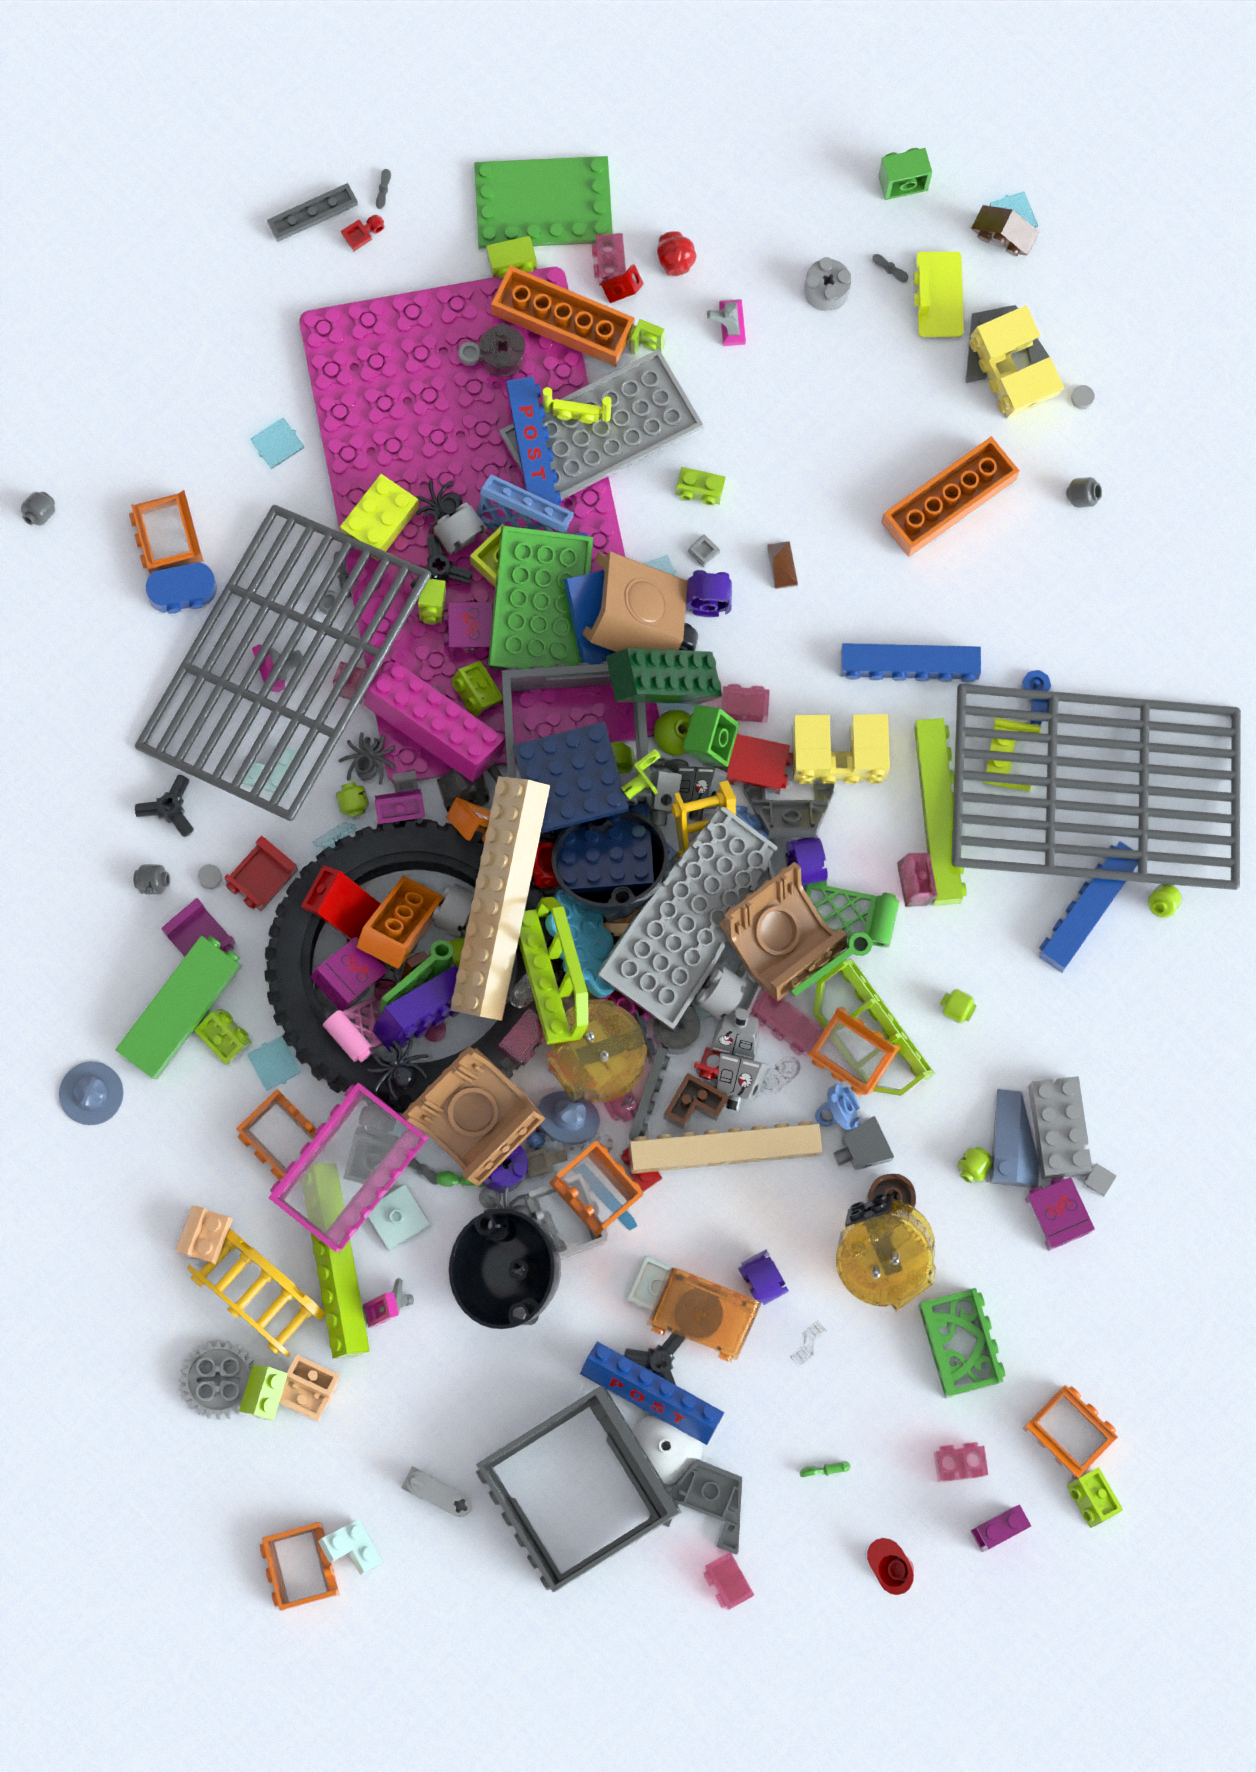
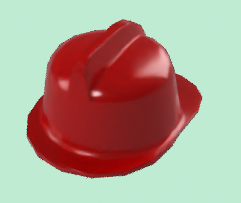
[867,1538,914,1595]

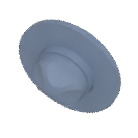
[59,1062,124,1125]
[538,1091,600,1145]

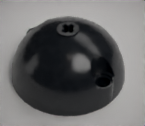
[551,810,668,917]
[449,1209,561,1329]

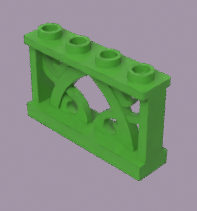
[918,1288,1006,1398]

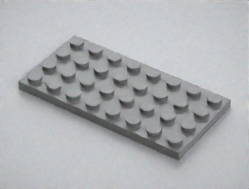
[499,349,703,500]

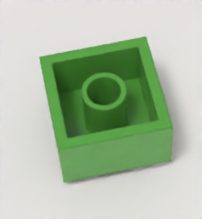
[878,148,932,200]
[683,705,740,767]

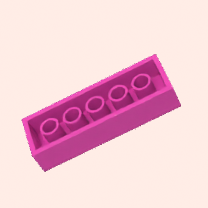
[364,662,505,782]

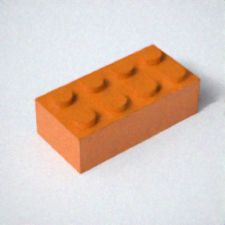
[357,875,444,969]

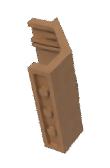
[583,551,687,652]
[719,862,847,1001]
[402,1046,546,1186]

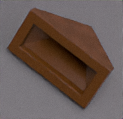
[767,541,798,589]

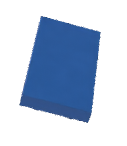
[563,569,616,665]

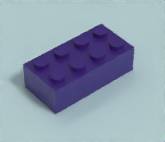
[372,965,460,1052]

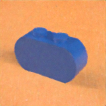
[146,562,217,614]

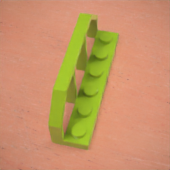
[518,897,588,1044]
[813,959,935,1096]

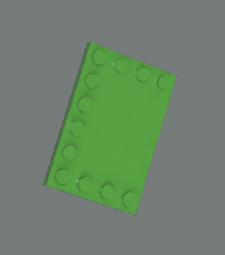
[474,156,613,249]
[488,526,593,669]

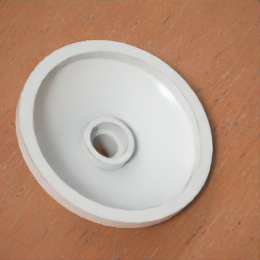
[633,1414,702,1484]

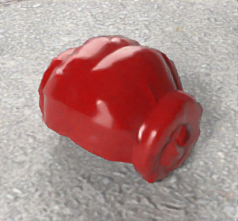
[657,231,696,276]
[531,842,558,889]

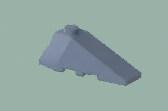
[990,1089,1039,1188]

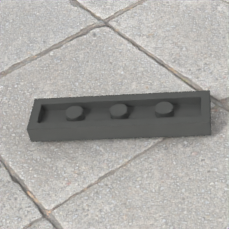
[267,183,358,242]
[629,1046,670,1141]

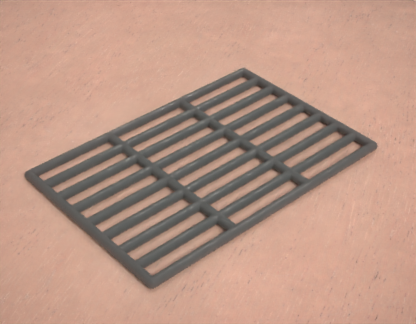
[135,505,431,821]
[951,684,1241,890]

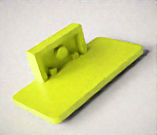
[913,252,964,337]

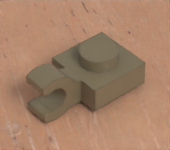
[526,1148,568,1178]

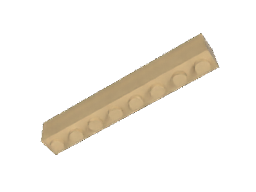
[628,1121,823,1174]

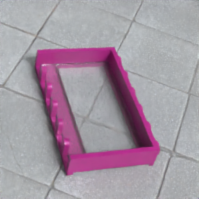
[268,1083,429,1253]

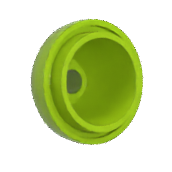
[654,710,691,756]

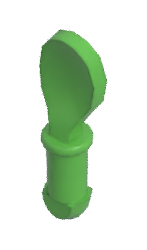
[436,1171,484,1187]
[799,1461,850,1477]

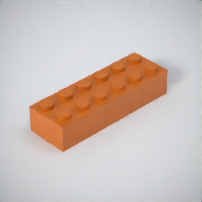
[491,266,635,367]
[881,436,1020,557]

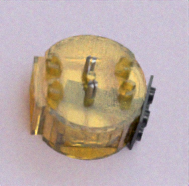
[546,999,655,1103]
[836,1194,936,1311]

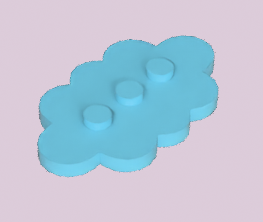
[545,891,614,998]

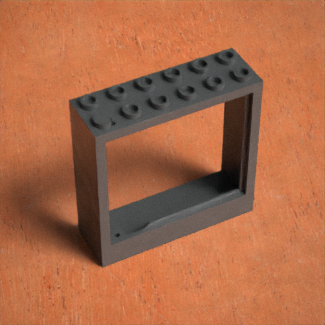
[502,661,652,810]
[476,1385,682,1592]

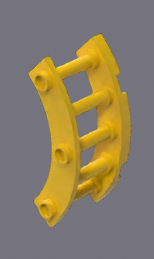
[671,780,754,893]
[187,1228,325,1358]

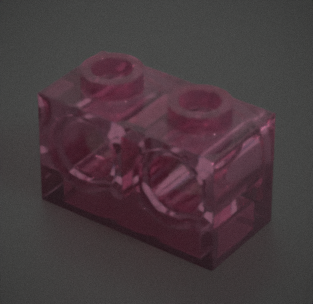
[591,233,626,286]
[934,1442,989,1482]

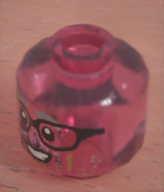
[603,1086,639,1123]

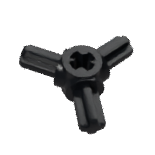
[410,535,473,589]
[135,775,194,837]
[624,1329,686,1385]

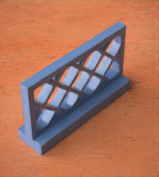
[477,474,574,534]

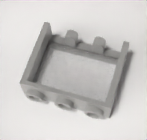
[524,1173,608,1260]

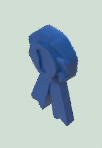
[1022,670,1051,725]

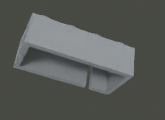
[1028,1076,1092,1180]

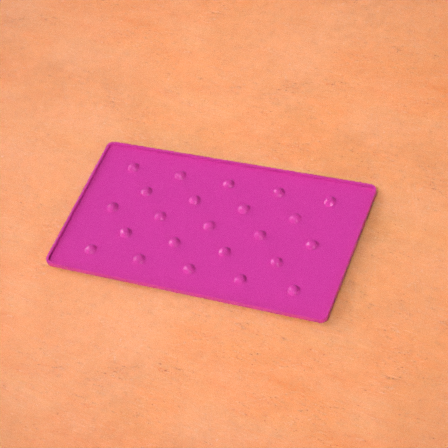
[299,267,659,783]

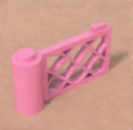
[323,995,383,1062]

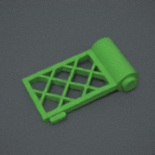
[806,881,900,947]
[790,932,872,997]
[379,940,454,1017]

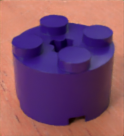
[686,570,732,617]
[785,835,828,886]
[482,1145,528,1193]
[738,1249,789,1305]

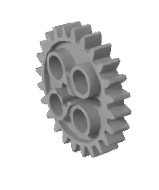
[179,1340,254,1420]

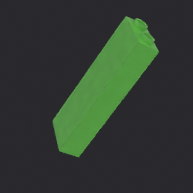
[115,935,243,1079]

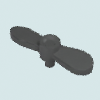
[376,169,391,209]
[872,254,909,282]
[408,1158,438,1185]

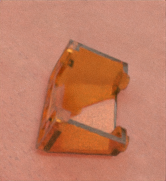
[646,1268,761,1362]

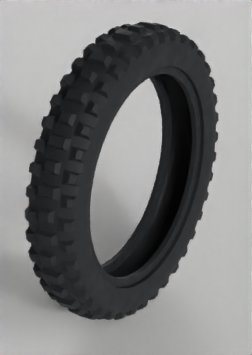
[264,819,563,1114]

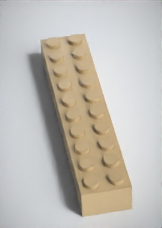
[450,776,550,1021]

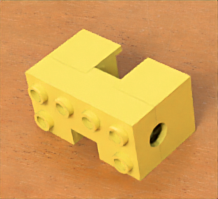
[969,305,1064,418]
[792,714,890,785]

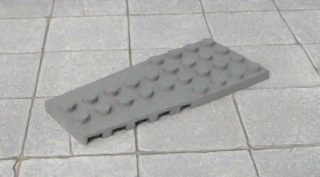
[596,807,778,1029]

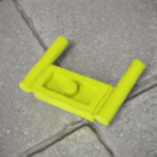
[543,387,612,424]
[984,717,1041,792]

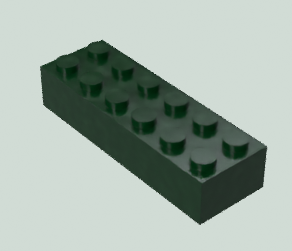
[606,648,722,704]

